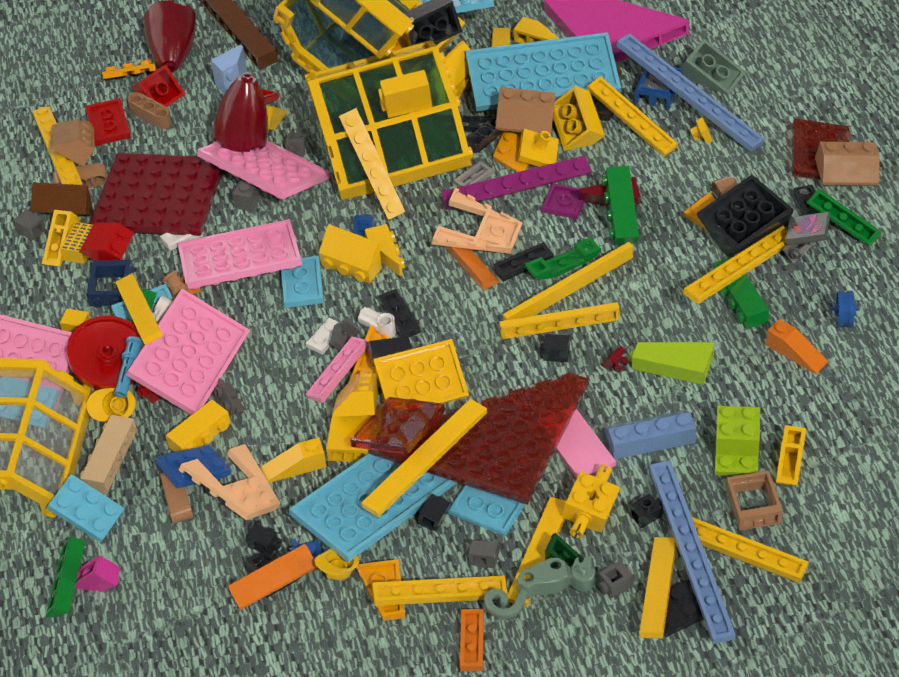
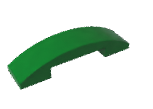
[525,237,601,279]

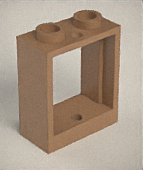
[726,471,783,531]

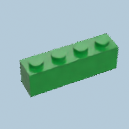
[602,166,639,246]
[713,257,769,329]

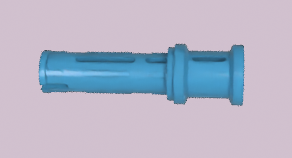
[114,336,144,398]

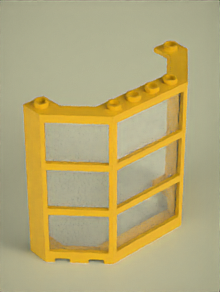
[0,358,93,518]

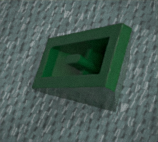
[545,533,584,568]

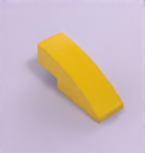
[776,425,806,486]

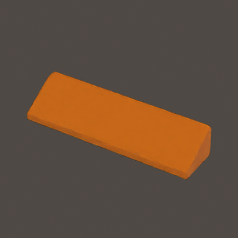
[444,246,499,291]
[228,544,318,610]

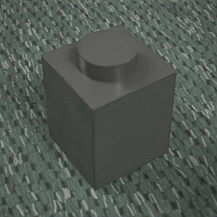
[233,181,260,212]
[13,209,46,241]

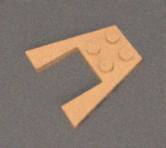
[432,188,522,254]
[179,444,280,520]

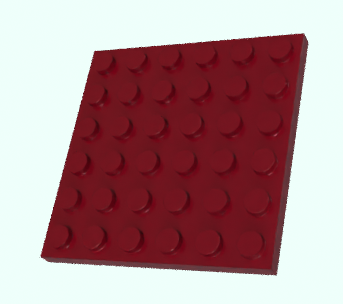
[90,153,223,236]

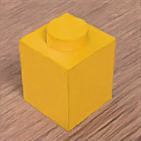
[60,309,90,333]

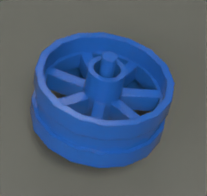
[830,291,860,327]

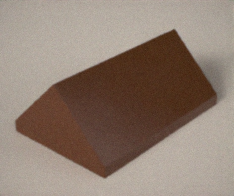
[31,182,94,216]

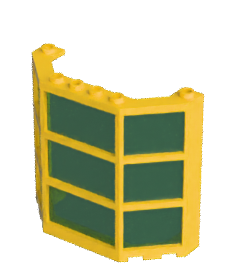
[304,40,474,200]

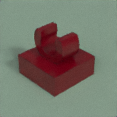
[601,345,629,372]

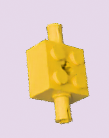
[561,464,620,539]

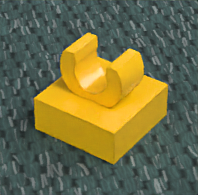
[690,117,713,143]

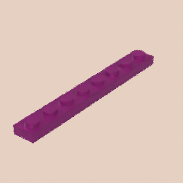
[441,155,591,210]

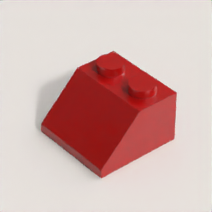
[131,64,186,107]
[79,223,134,260]

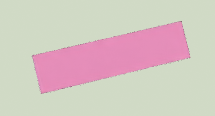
[306,336,369,403]

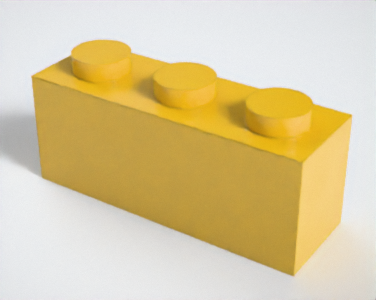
[165,400,231,452]

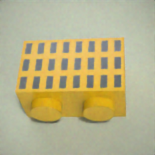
[60,222,92,264]

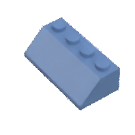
[603,410,696,459]

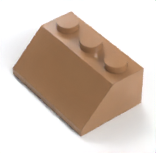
[496,87,555,134]
[51,119,95,166]
[815,142,880,186]

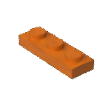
[460,609,484,671]

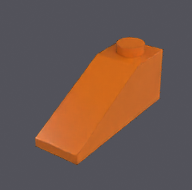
[766,319,828,374]

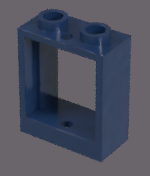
[86,260,134,308]

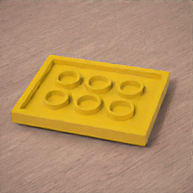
[373,339,469,417]

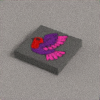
[786,212,830,245]

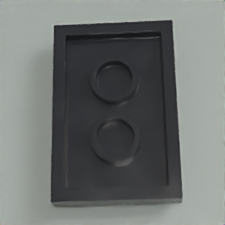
[643,579,704,637]

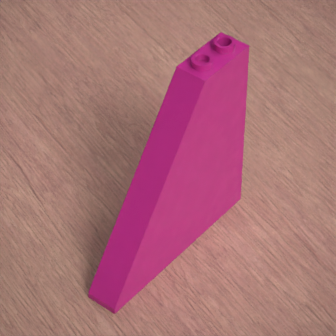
[544,0,689,63]

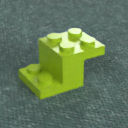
[715,406,760,476]

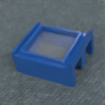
[635,67,682,109]

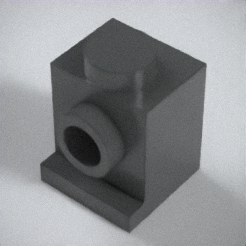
[466,539,500,569]
[598,560,633,598]

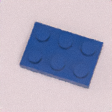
[155,445,232,488]

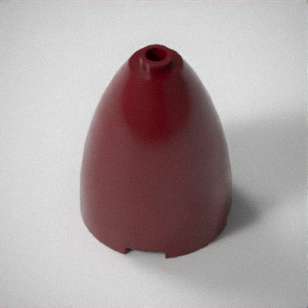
[144,0,196,72]
[212,73,268,152]

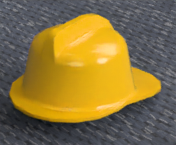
[86,388,136,422]
[314,549,360,581]

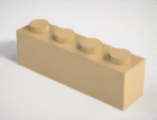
[80,415,137,494]

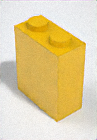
[378,70,432,118]
[326,413,376,462]

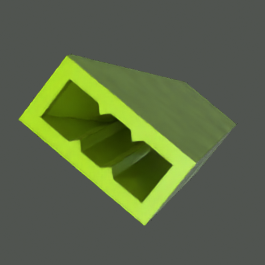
[629,342,715,385]

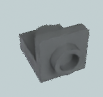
[285,132,308,157]

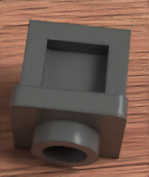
[330,319,361,351]

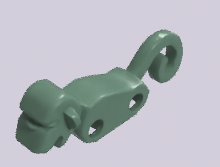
[484,555,596,619]

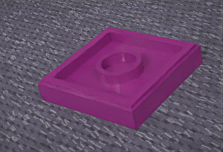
[541,183,585,219]

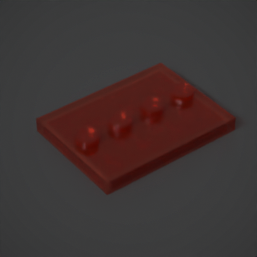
[792,118,850,180]
[350,397,445,454]

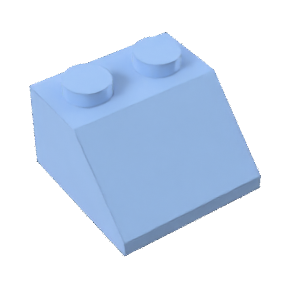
[211,45,247,94]

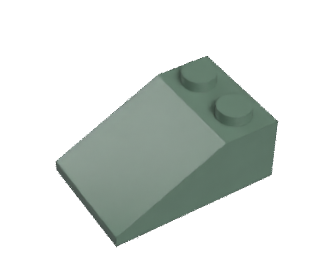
[680,38,746,95]

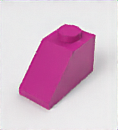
[75,555,121,592]

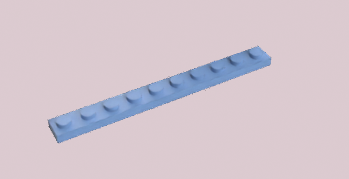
[616,33,765,152]
[649,460,736,644]

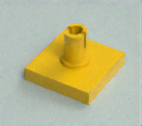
[518,129,559,167]

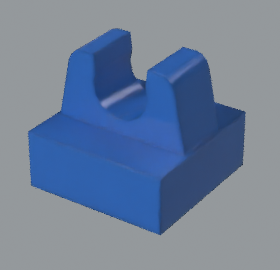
[354,214,374,236]

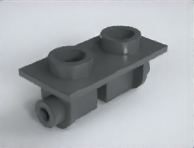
[782,242,816,264]
[214,378,244,418]

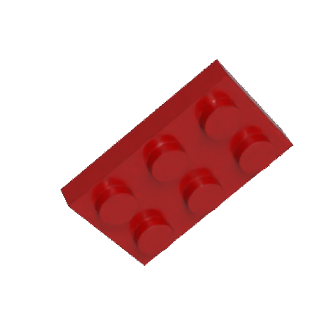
[85,98,131,146]

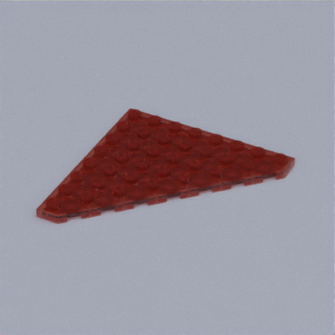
[370,373,589,505]

